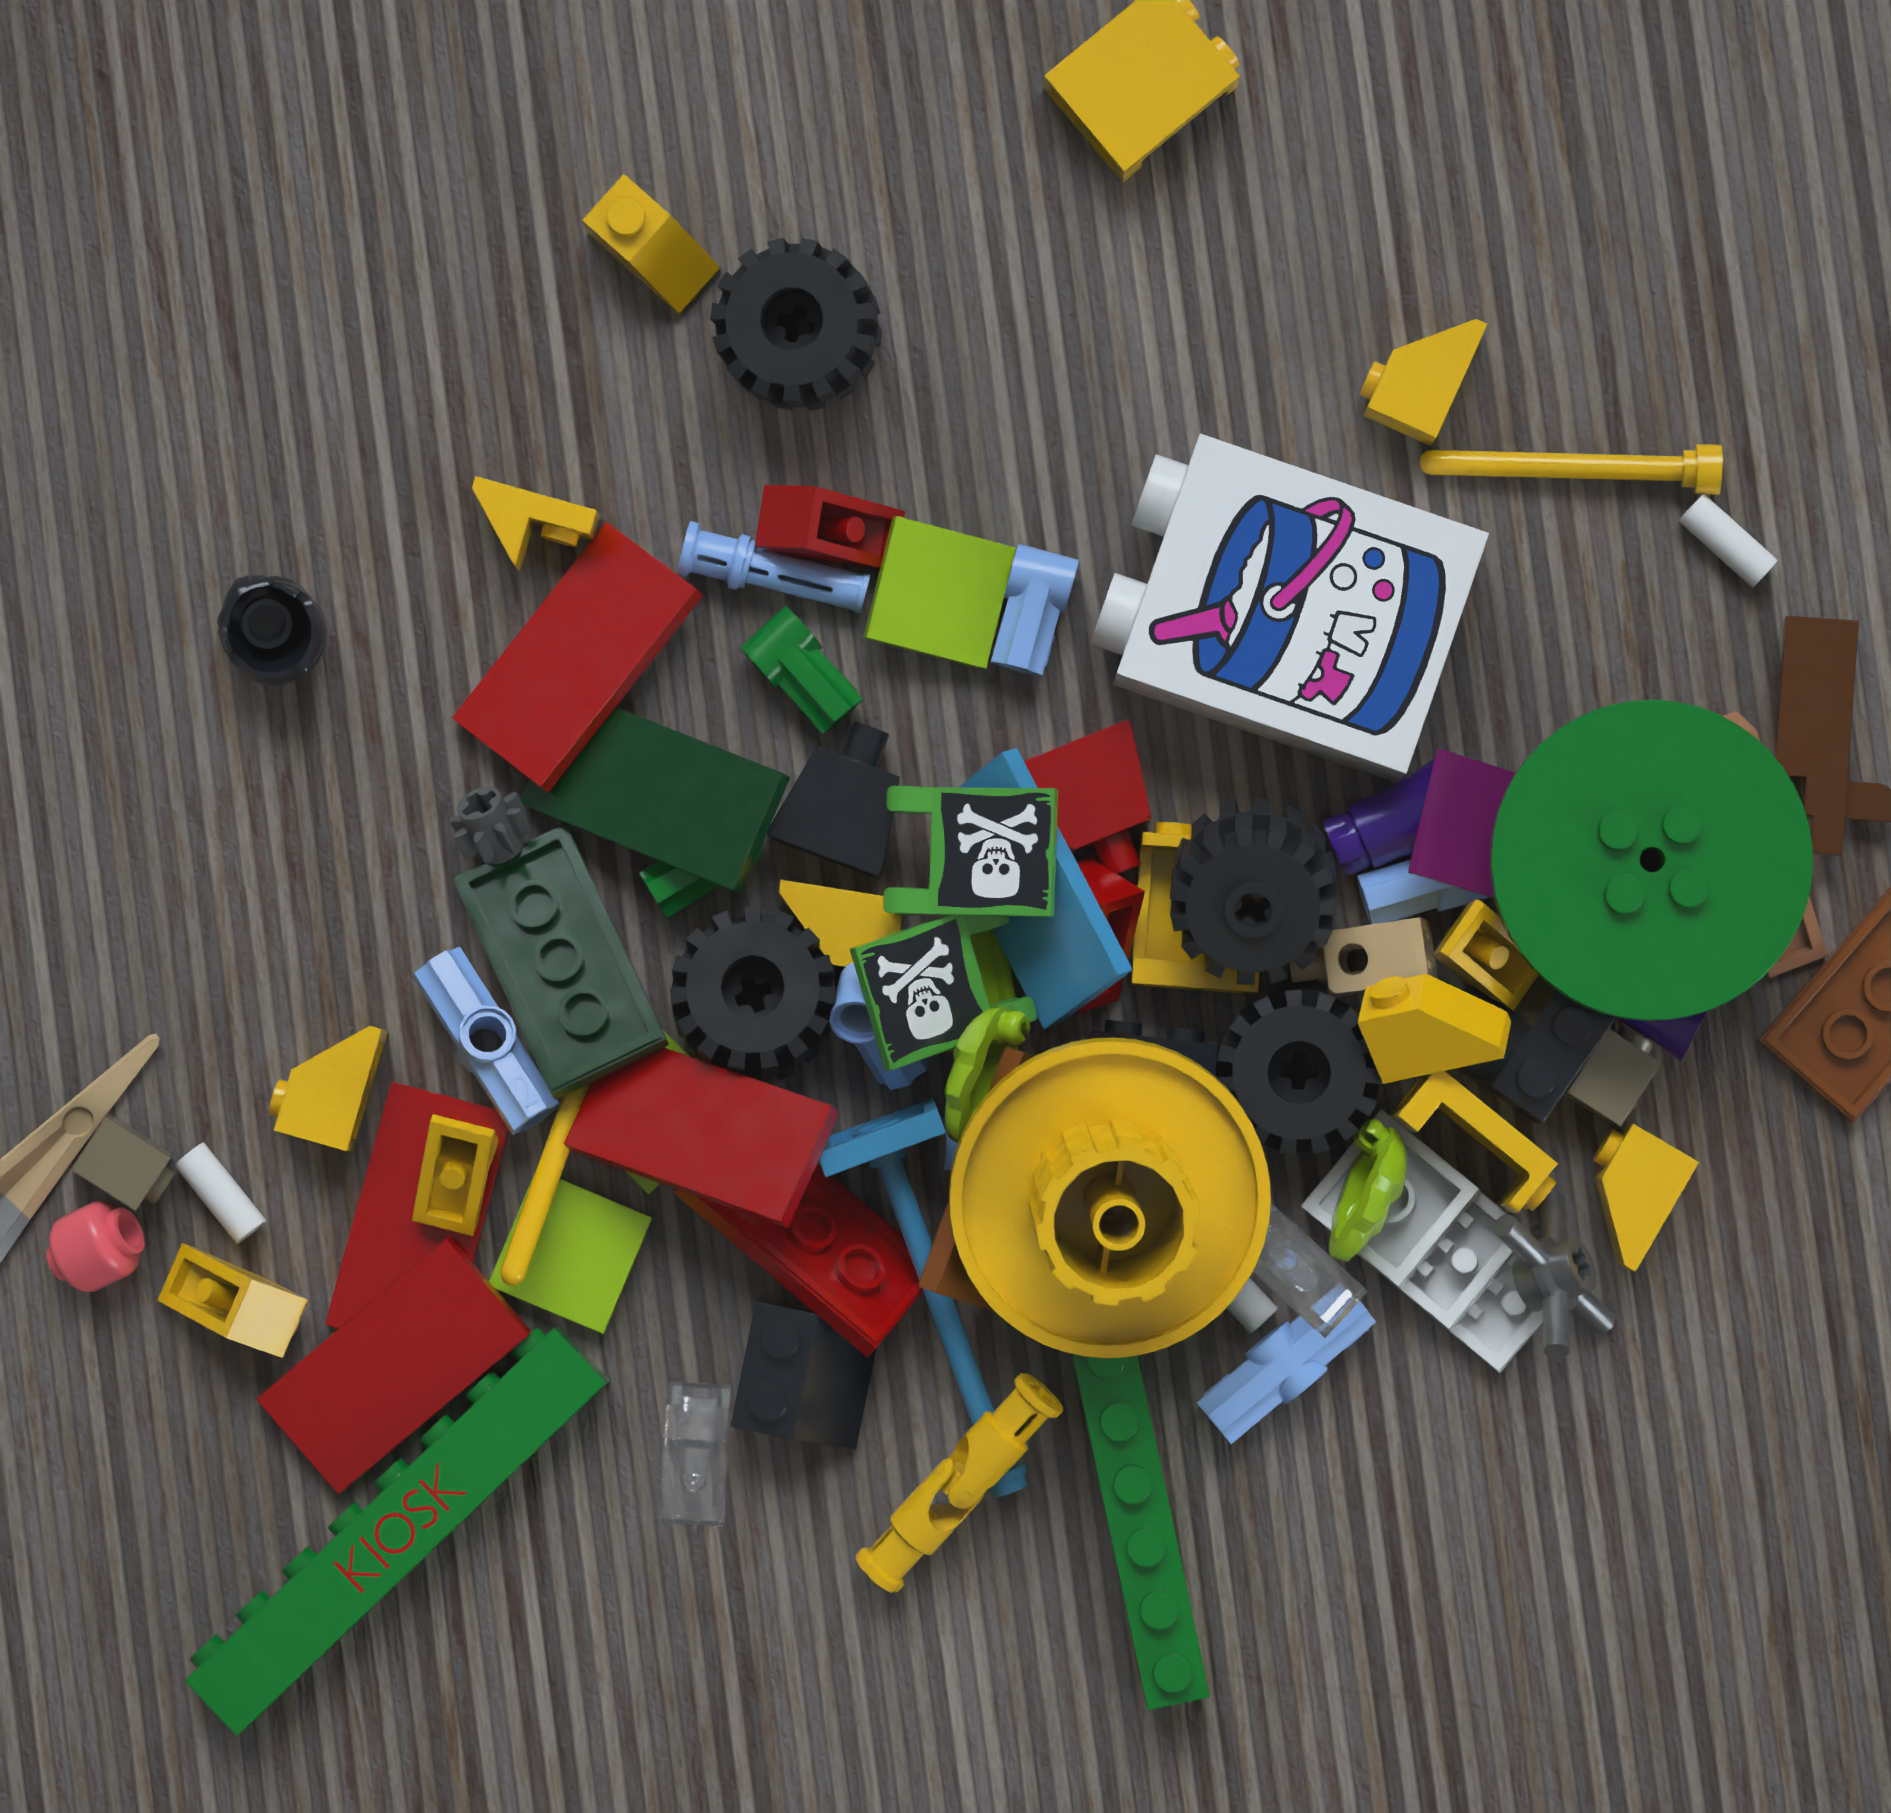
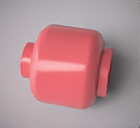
[47,1200,145,1292]

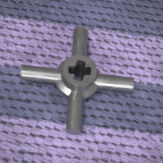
[1493,1192,1615,1359]

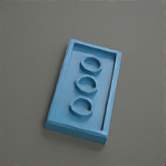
[959,748,1133,1030]

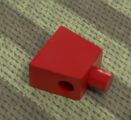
[1024,719,1152,875]

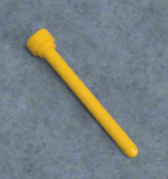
[1419,444,1723,495]
[500,1082,592,1286]

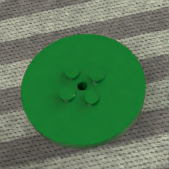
[1489,700,1813,1021]

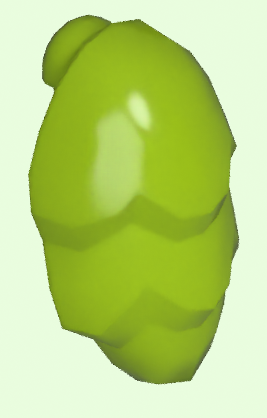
[944,1006,1030,1143]
[1329,1119,1407,1262]

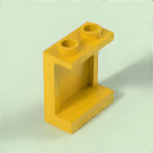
[1043,0,1240,183]
[1130,822,1263,995]
[1389,1071,1558,1213]

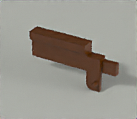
[1774,615,1891,856]

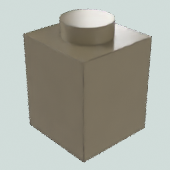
[1563,1025,1662,1127]
[71,1113,175,1211]

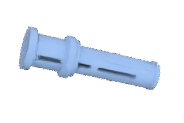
[677,521,870,614]

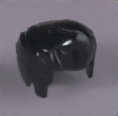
[217,575,327,686]

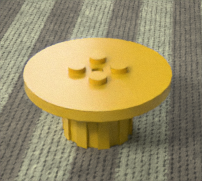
[949,1038,1271,1358]

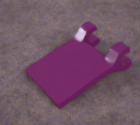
[1408,749,1516,899]

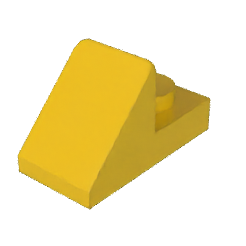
[472,476,601,572]
[412,1114,499,1236]

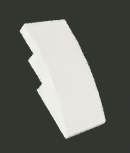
[1301,1109,1543,1373]

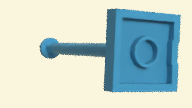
[819,1097,1028,1498]

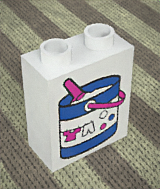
[1090,434,1489,783]

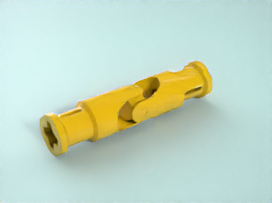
[855,1373,1063,1593]

